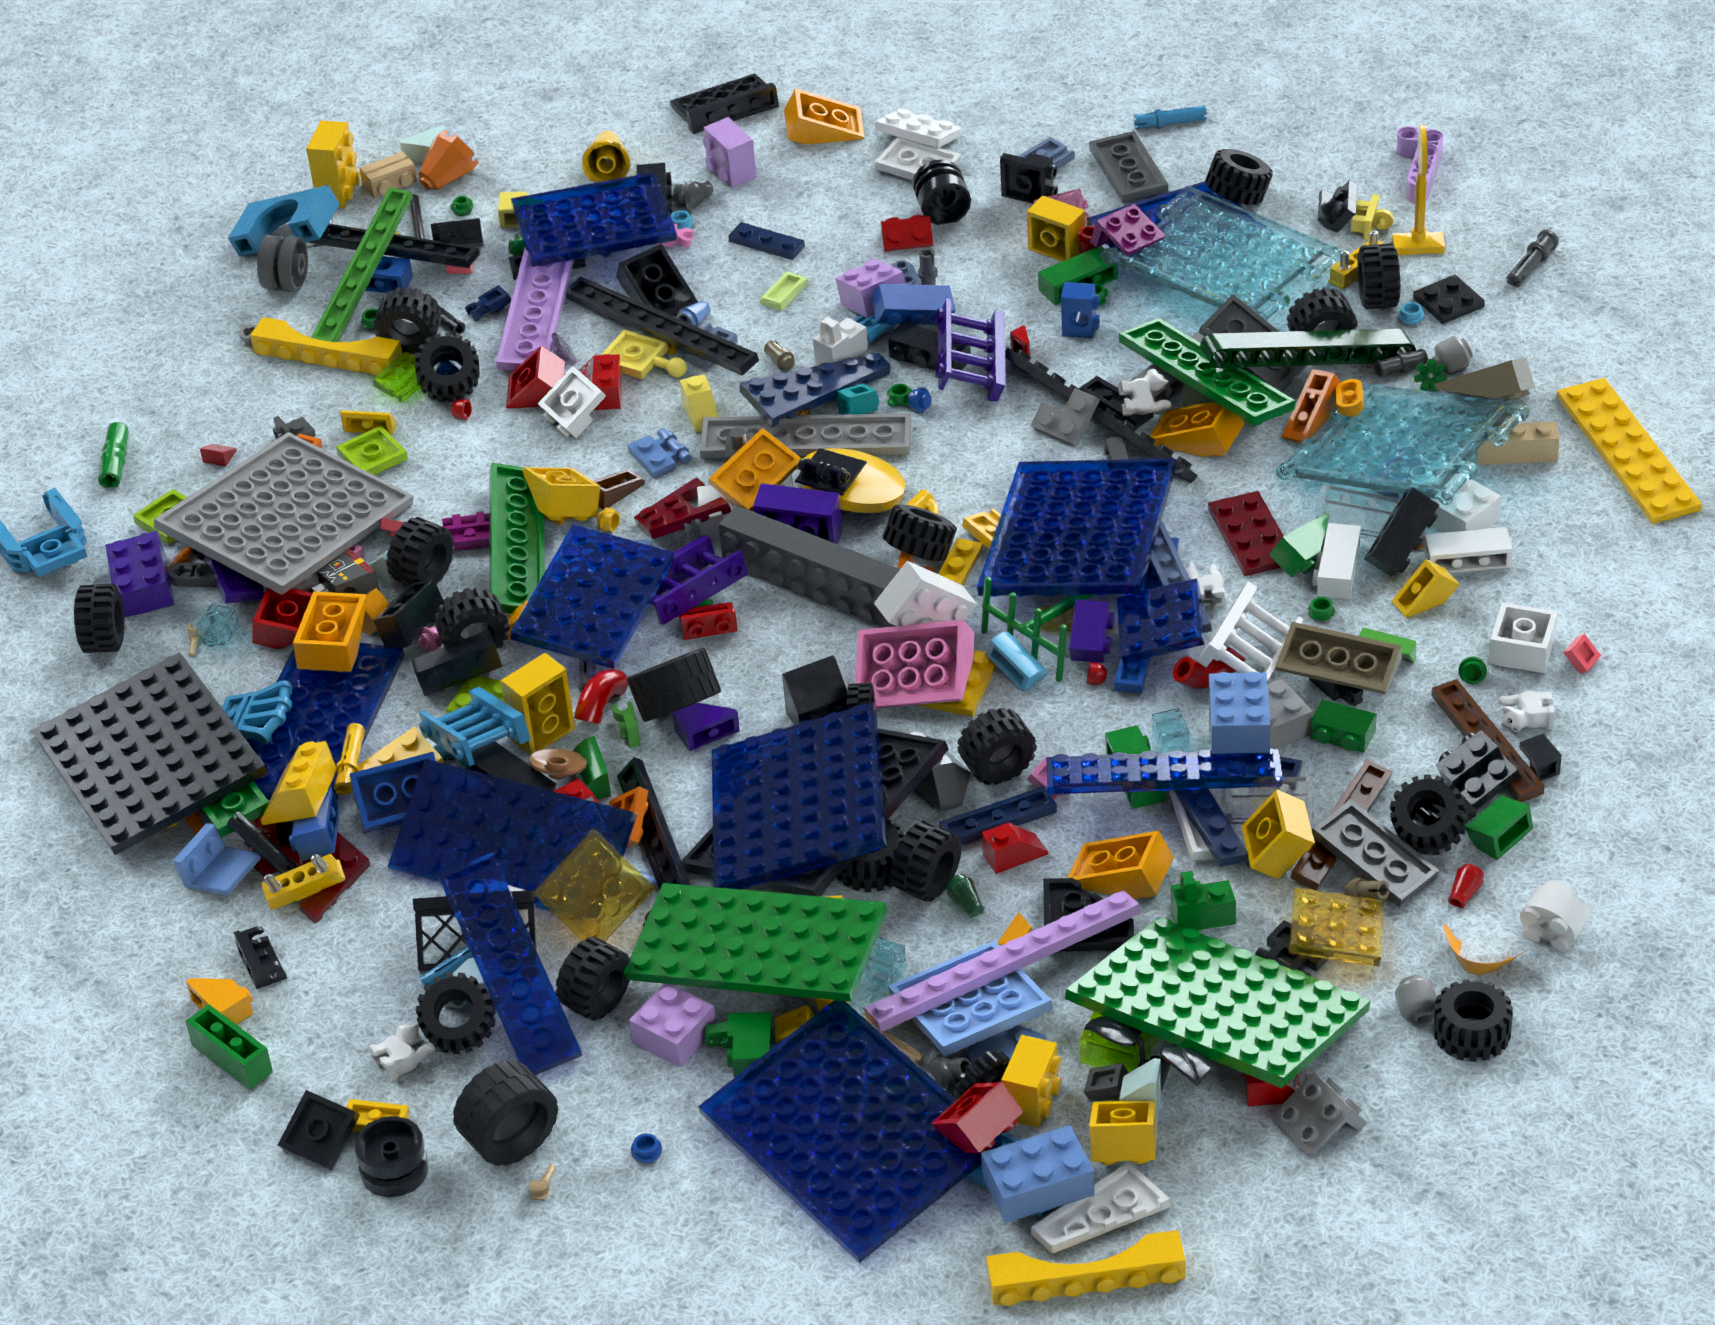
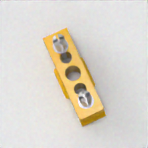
[1328,230,1384,290]
[261,854,345,910]

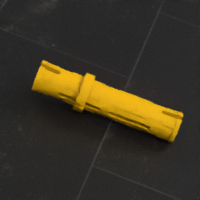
[334,723,365,795]

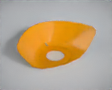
[1443,924,1526,975]

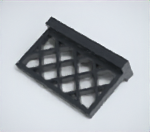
[669,73,779,134]
[413,890,537,971]

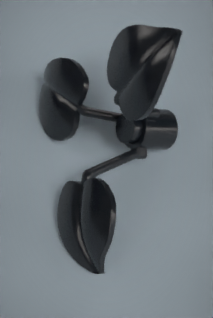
[1084,1016,1212,1092]

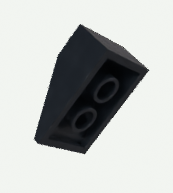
[616,243,698,316]

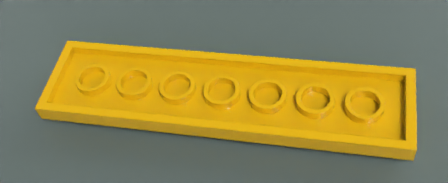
[1556,377,1702,524]

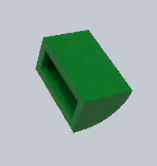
[573,736,611,800]
[1466,795,1534,860]

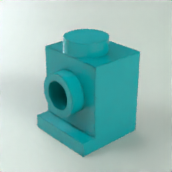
[837,384,879,415]

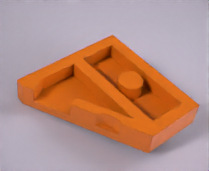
[609,787,648,849]

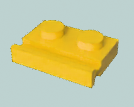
[962,508,1027,554]

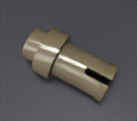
[764,340,795,370]
[1345,878,1389,902]

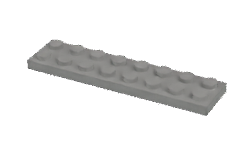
[700,413,911,459]

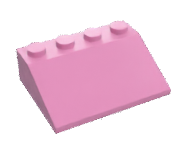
[856,620,974,708]

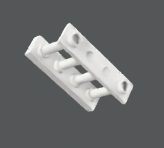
[1197,581,1303,683]

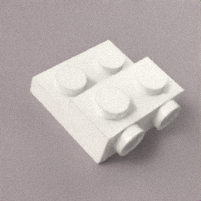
[538,366,606,439]

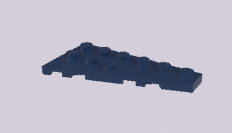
[739,353,890,428]

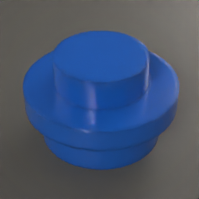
[909,387,932,413]
[631,1133,662,1163]

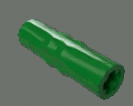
[98,422,129,488]

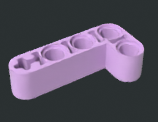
[1397,126,1443,203]

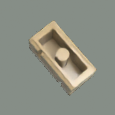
[359,151,417,198]

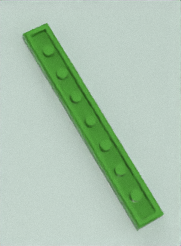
[311,187,413,342]

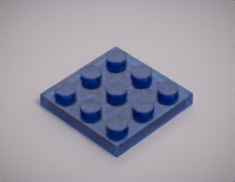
[1117,578,1205,664]

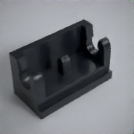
[233,926,287,990]

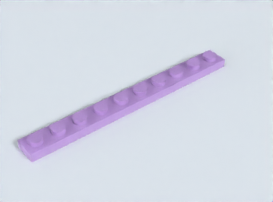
[864,890,1140,1032]

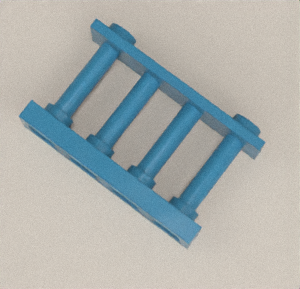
[419,687,531,766]

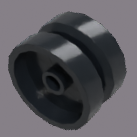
[355,1116,428,1197]

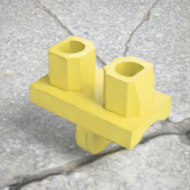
[1351,194,1394,240]

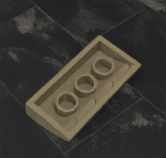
[1275,622,1402,694]

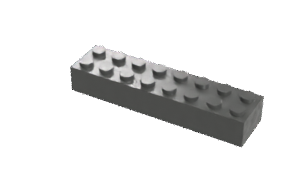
[719,506,900,627]

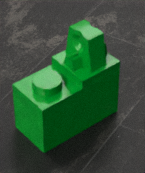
[1170,871,1236,931]
[705,1012,773,1078]

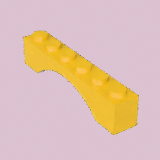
[250,317,403,377]
[986,1230,1186,1306]

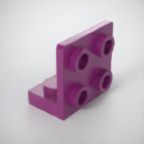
[1090,204,1165,255]

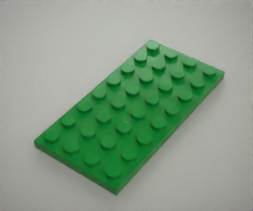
[624,883,888,1002]

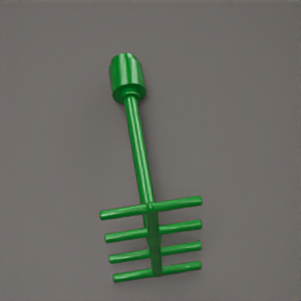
[981,554,1145,682]

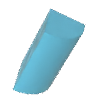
[985,631,1048,692]

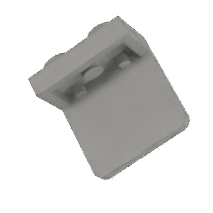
[1273,1072,1367,1155]

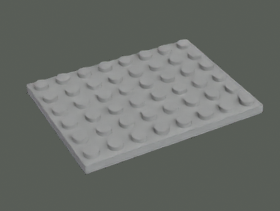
[154,432,414,595]

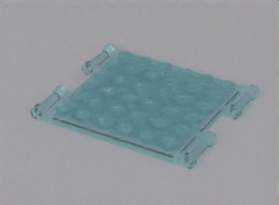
[1100,186,1342,321]
[1275,383,1530,505]

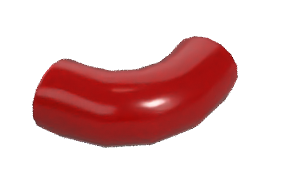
[1172,644,1246,689]
[574,669,628,724]

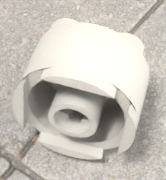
[1520,881,1591,953]

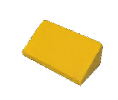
[340,410,397,435]

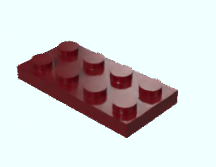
[1208,491,1284,577]

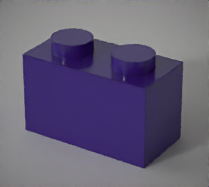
[1069,600,1115,663]

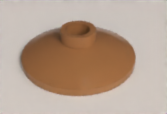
[529,749,587,780]

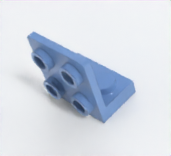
[173,823,261,895]

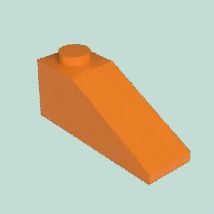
[1281,369,1340,444]

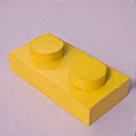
[346,1099,410,1132]

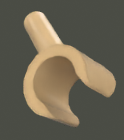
[187,622,205,656]
[529,1164,556,1200]

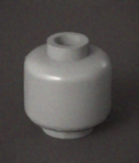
[1432,336,1473,374]
[1395,975,1437,1023]

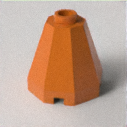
[418,129,479,190]

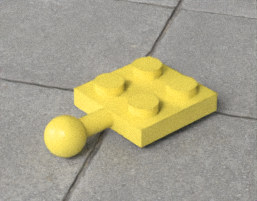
[601,330,687,379]

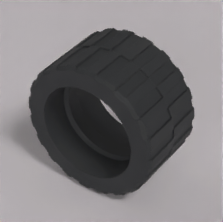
[627,648,721,722]
[453,1060,558,1166]

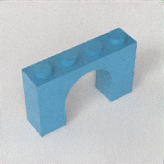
[228,185,340,256]

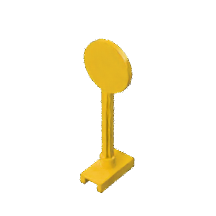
[1392,125,1445,255]

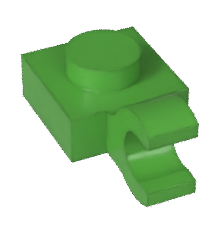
[612,701,640,747]

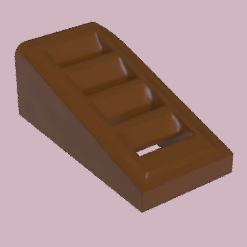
[594,469,645,510]

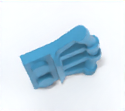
[222,680,292,745]

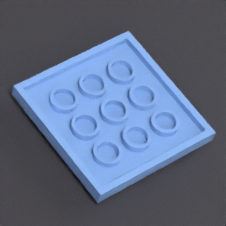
[888,941,1053,1056]

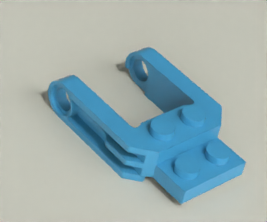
[0,488,87,577]

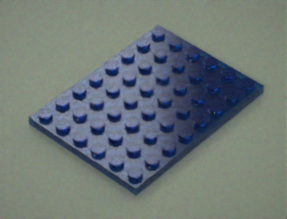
[977,458,1176,597]
[712,702,887,890]
[698,1000,1003,1263]

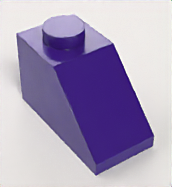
[672,703,740,752]

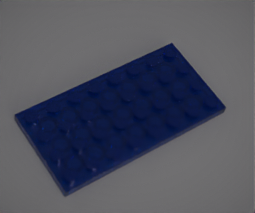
[247,642,405,801]
[387,759,637,925]

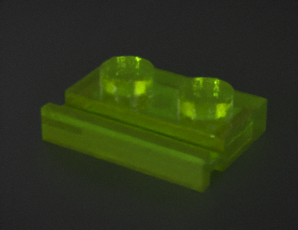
[373,352,435,403]

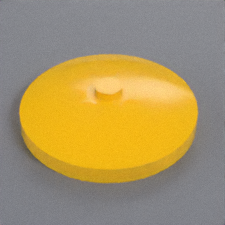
[799,448,905,513]

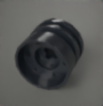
[912,159,972,225]

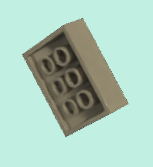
[1435,358,1535,402]

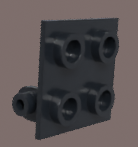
[795,448,867,496]

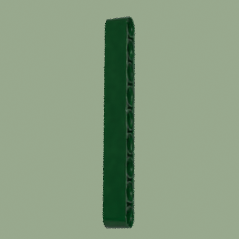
[1200,329,1416,368]

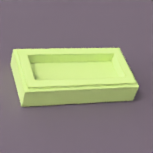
[760,272,808,311]

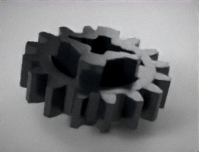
[953,1049,1010,1100]

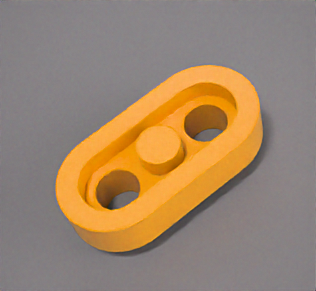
[1336,379,1364,417]

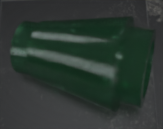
[946,874,984,918]

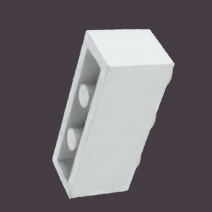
[1313,523,1361,599]
[1424,527,1513,573]

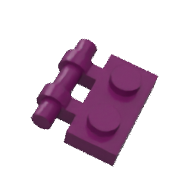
[442,511,490,551]

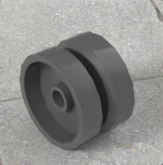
[257,235,308,291]

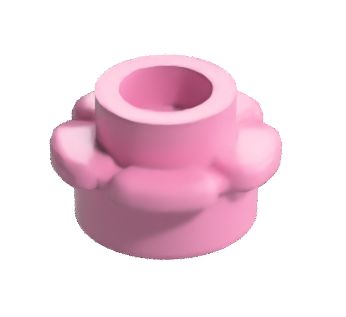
[418,627,442,652]

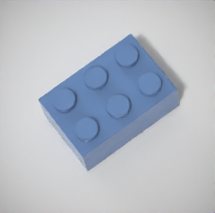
[1209,672,1270,754]
[981,1125,1095,1223]

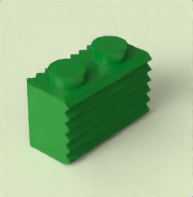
[1310,699,1377,753]

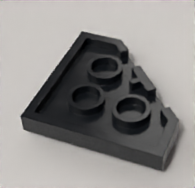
[1043,878,1134,952]

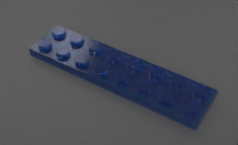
[1046,748,1282,795]
[438,852,583,1075]

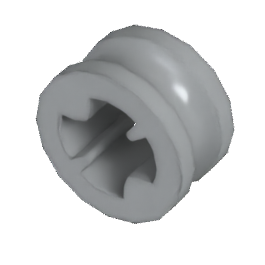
[239,324,257,347]

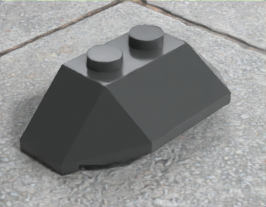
[907,731,971,811]

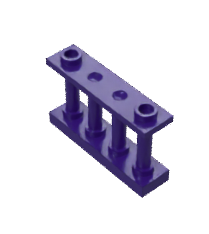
[935,299,1006,401]
[619,535,748,625]

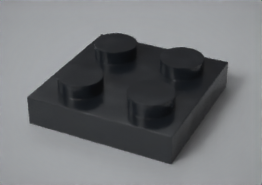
[1413,274,1485,324]
[277,1090,360,1171]

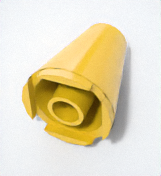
[582,130,630,186]

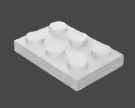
[875,109,961,148]
[875,137,962,180]

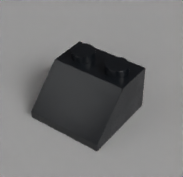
[782,655,848,731]

